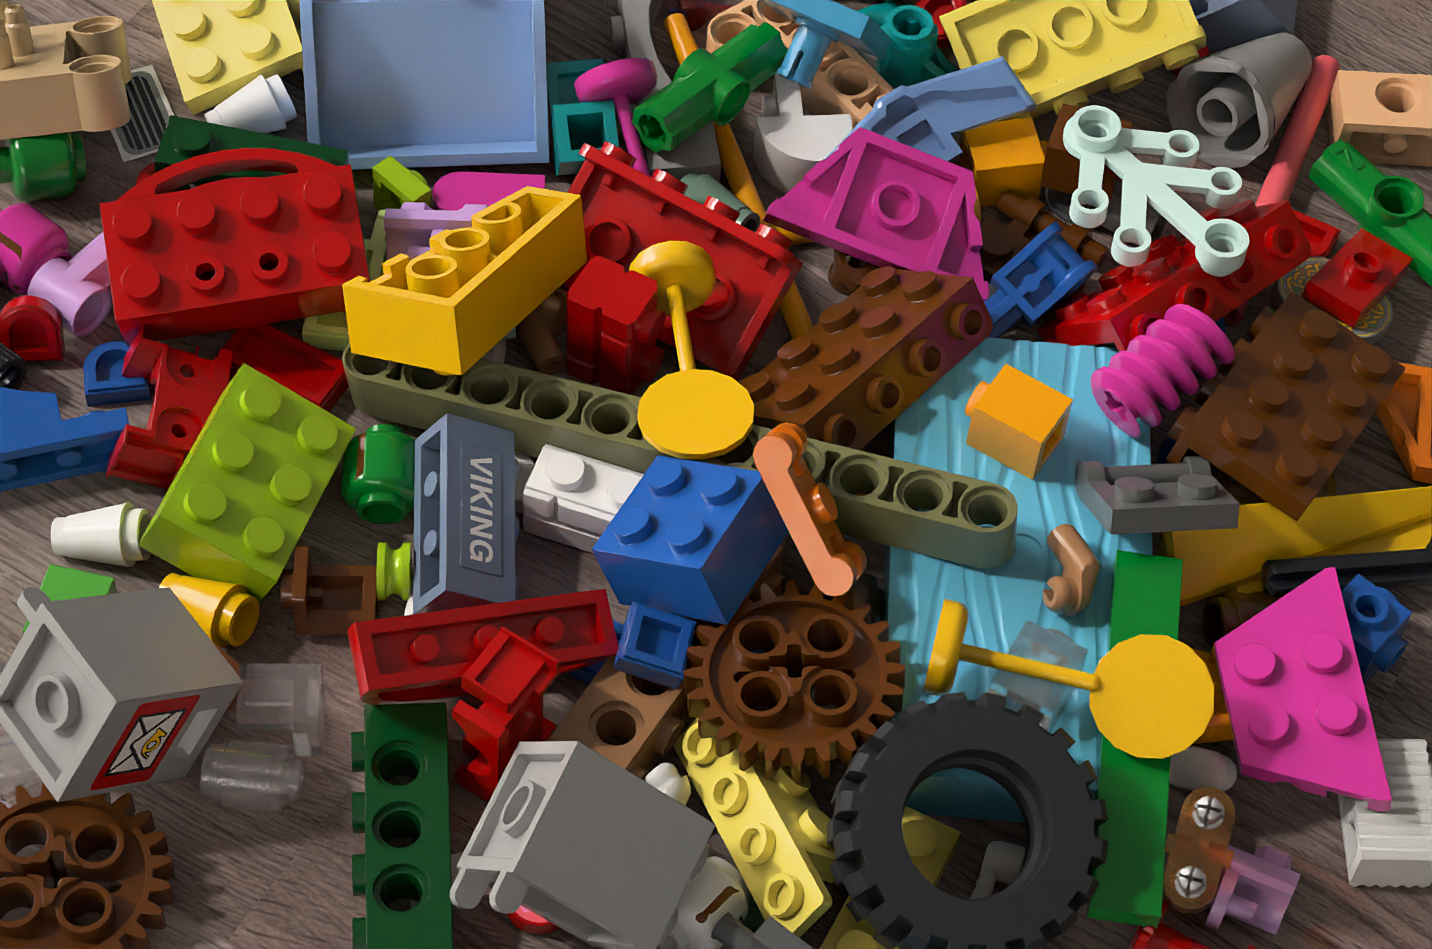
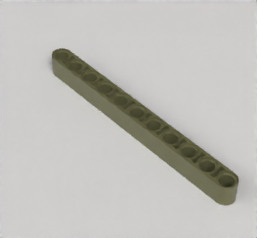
[342,343,1018,569]

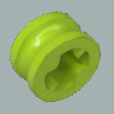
[376,542,413,601]

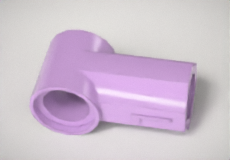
[28,232,112,337]

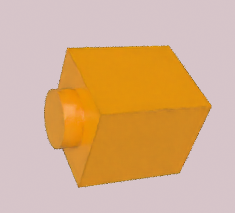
[957,117,1048,207]
[965,363,1073,480]

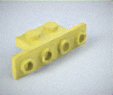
[674,717,836,938]

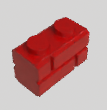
[566,255,666,395]

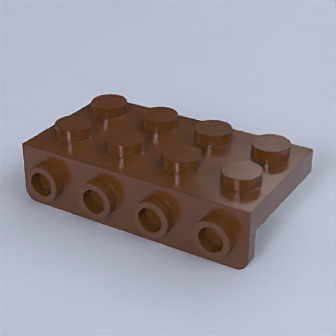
[739,266,993,450]
[1166,292,1406,522]

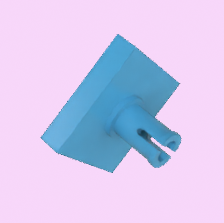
[762,0,892,89]

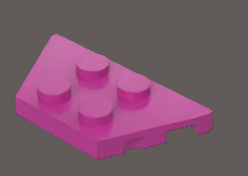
[763,127,989,302]
[1215,567,1392,812]

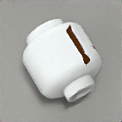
[658,856,749,949]

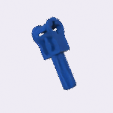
[984,221,1098,338]

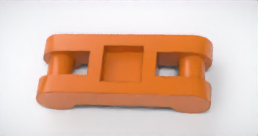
[753,422,867,596]

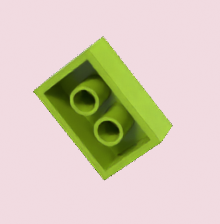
[138,363,356,602]

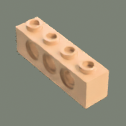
[1326,70,1432,167]

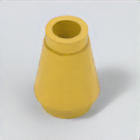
[159,573,260,647]

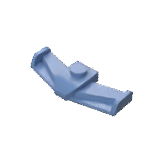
[825,56,1037,163]

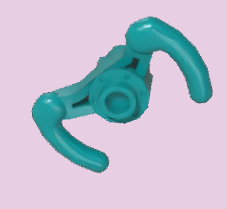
[857,3,959,87]

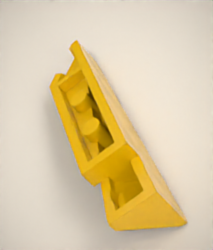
[1157,486,1432,606]

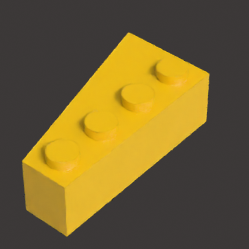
[342,186,587,376]

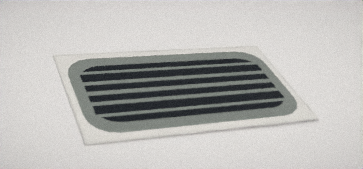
[111,65,174,162]

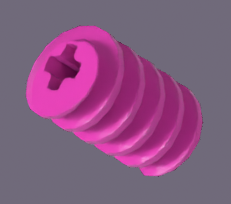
[1090,304,1236,439]

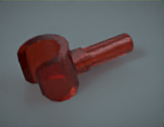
[669,0,735,32]

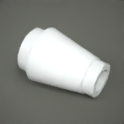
[204,74,297,134]
[51,502,152,567]

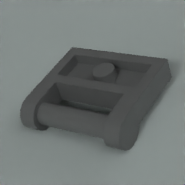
[1075,456,1240,535]

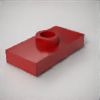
[1301,228,1413,328]

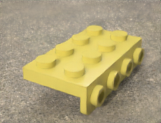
[152,0,303,115]
[939,0,1207,125]

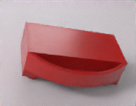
[99,148,371,346]

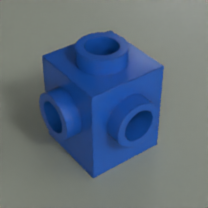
[1341,573,1412,684]

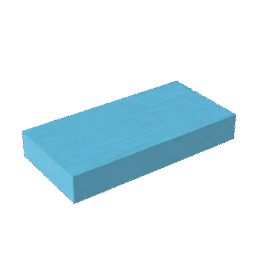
[883,338,1152,823]

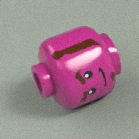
[0,203,72,295]

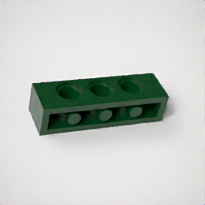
[351,702,454,949]

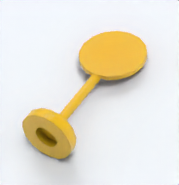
[629,241,754,460]
[923,599,1214,759]

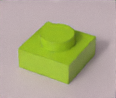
[372,155,432,212]

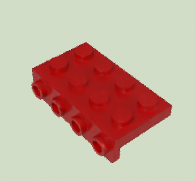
[561,141,803,382]
[1037,200,1311,352]

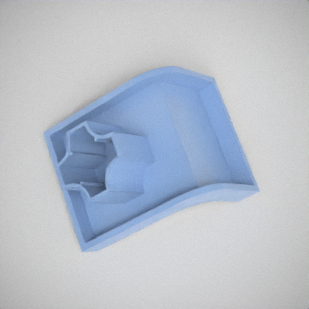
[300,0,549,169]

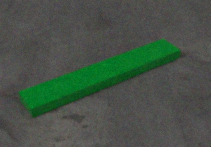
[1086,550,1183,928]

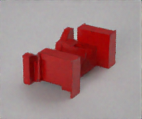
[106,324,233,492]
[452,626,559,802]

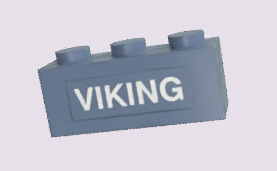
[413,413,520,614]

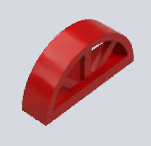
[347,588,618,705]

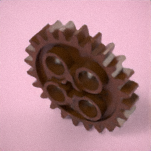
[684,580,906,782]
[0,783,175,949]

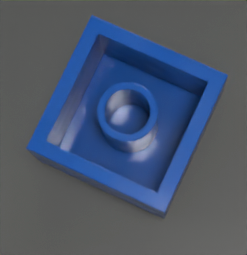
[591,455,789,625]

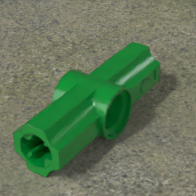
[632,22,788,153]
[1308,139,1432,287]

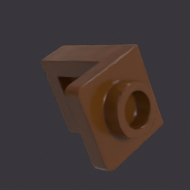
[281,546,378,635]

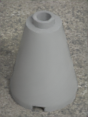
[1167,33,1312,168]

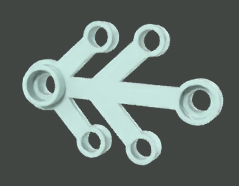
[1063,105,1249,277]

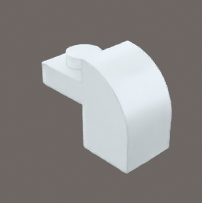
[753,74,853,193]

